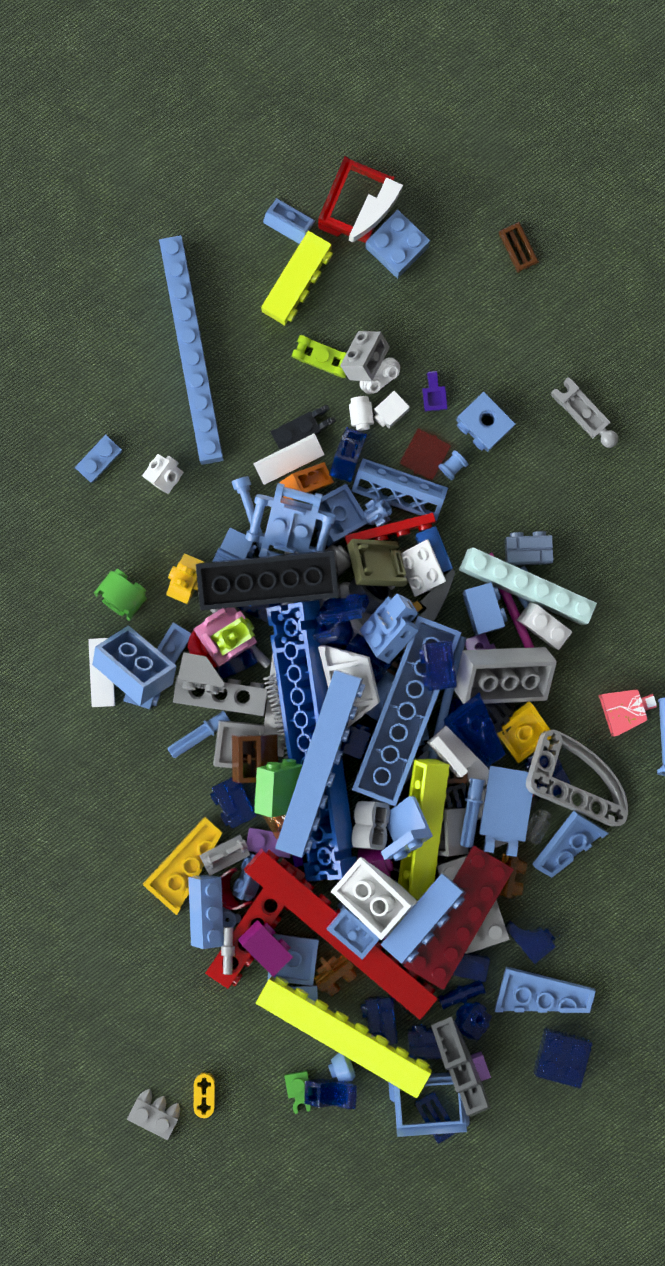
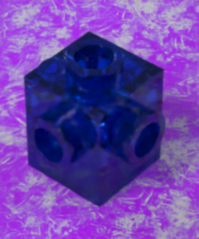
[455,1002,492,1040]

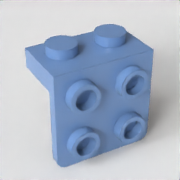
[381,796,433,861]

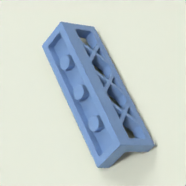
[351,458,448,521]

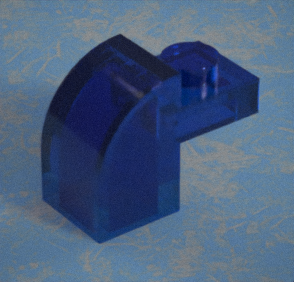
[304,1079,357,1109]

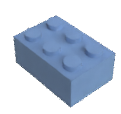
[92,625,176,706]

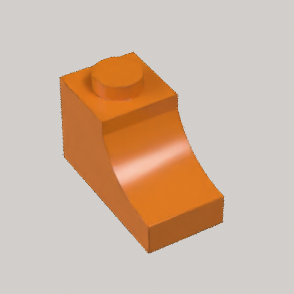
[279,462,334,501]

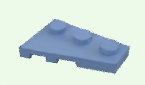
[533,811,608,878]

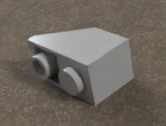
[178,652,225,694]

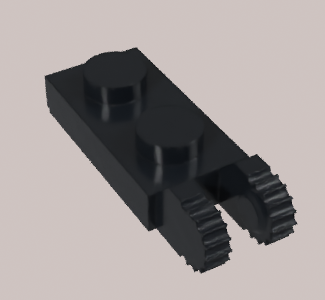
[270,405,336,450]

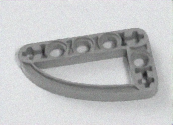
[526,730,628,827]

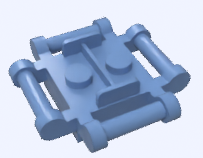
[245,483,336,557]

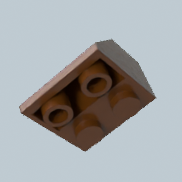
[232,734,278,783]

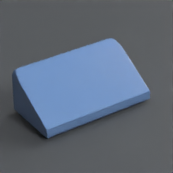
[263,198,315,244]

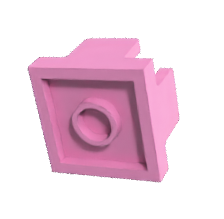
[194,607,257,668]

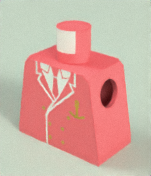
[598,689,657,736]

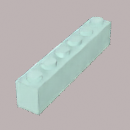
[459,548,597,625]

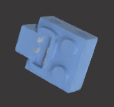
[359,593,419,664]

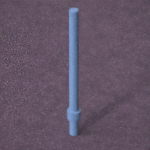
[428,636,466,759]

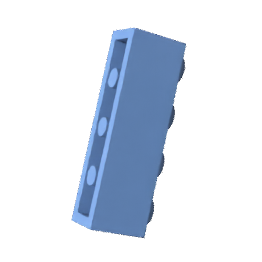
[381,874,466,964]

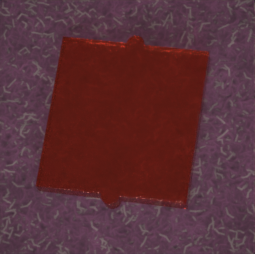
[400,428,451,480]

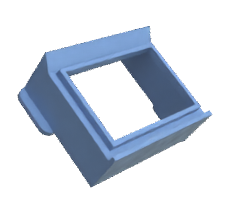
[389,1072,470,1137]

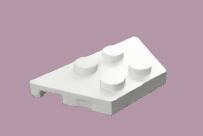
[318,645,380,728]

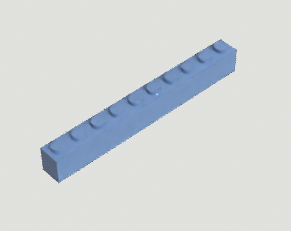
[159,235,224,465]

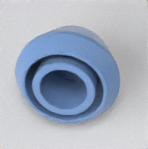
[328,1053,356,1081]

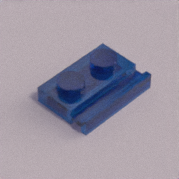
[316,594,369,625]

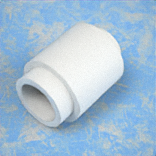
[349,396,374,431]

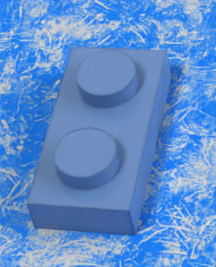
[75,435,123,484]
[157,623,191,664]

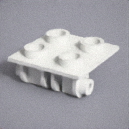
[401,539,446,597]

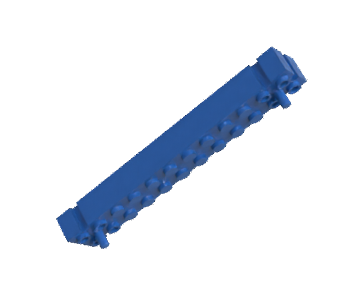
[266,600,357,881]

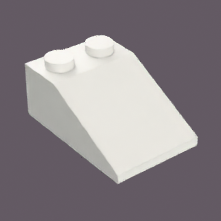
[331,857,418,940]

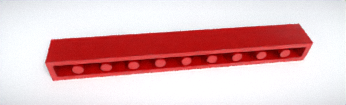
[244,848,438,1020]

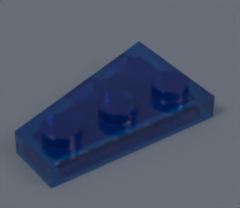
[444,692,505,768]

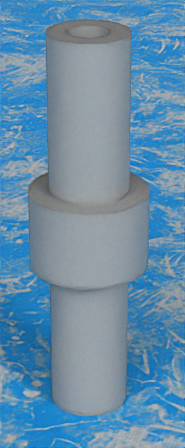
[221,927,235,975]

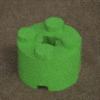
[94,569,147,621]

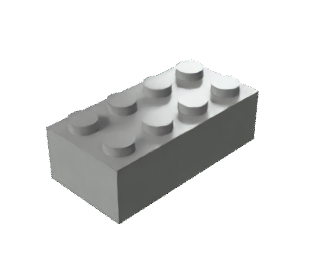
[454,647,557,705]
[436,854,510,954]

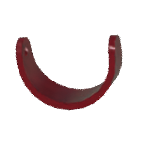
[220,867,253,910]

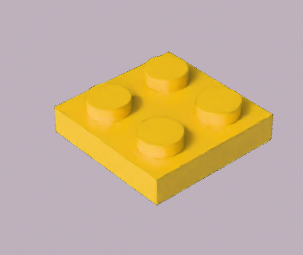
[495,701,551,764]

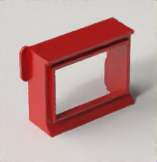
[318,156,395,243]

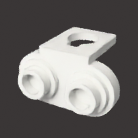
[360,358,400,394]

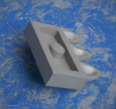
[127,1089,180,1140]

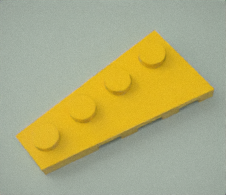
[143,817,222,915]

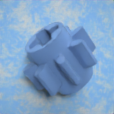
[364,498,392,527]

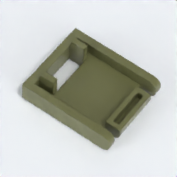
[347,539,408,587]

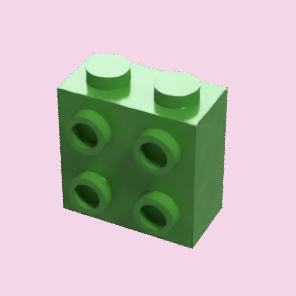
[254,759,303,818]

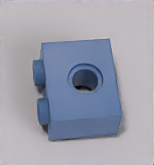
[456,392,515,452]

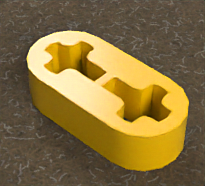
[194,1072,215,1118]

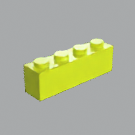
[261,231,333,325]

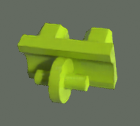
[210,616,255,656]

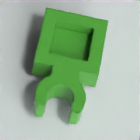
[284,1070,311,1114]

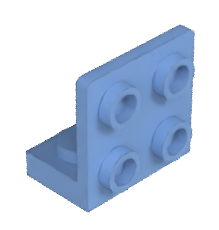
[326,902,379,960]

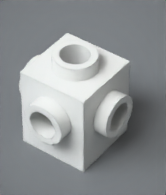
[142,454,184,494]

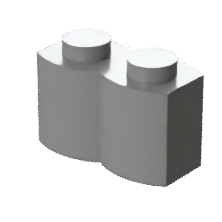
[352,801,390,850]

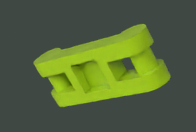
[291,335,346,378]

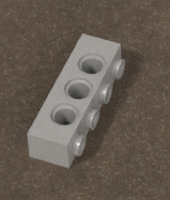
[173,675,268,716]

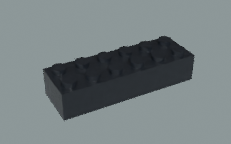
[196,550,340,610]

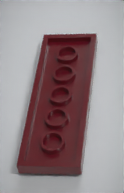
[403,845,514,990]

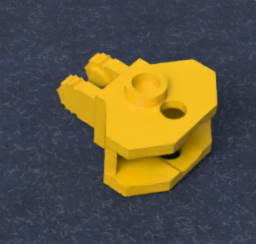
[166,553,203,605]

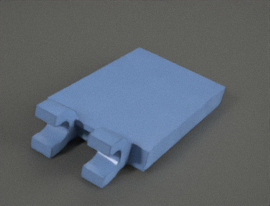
[479,766,535,857]

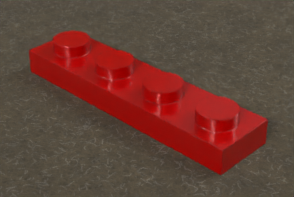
[345,513,436,544]

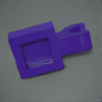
[422,371,447,412]

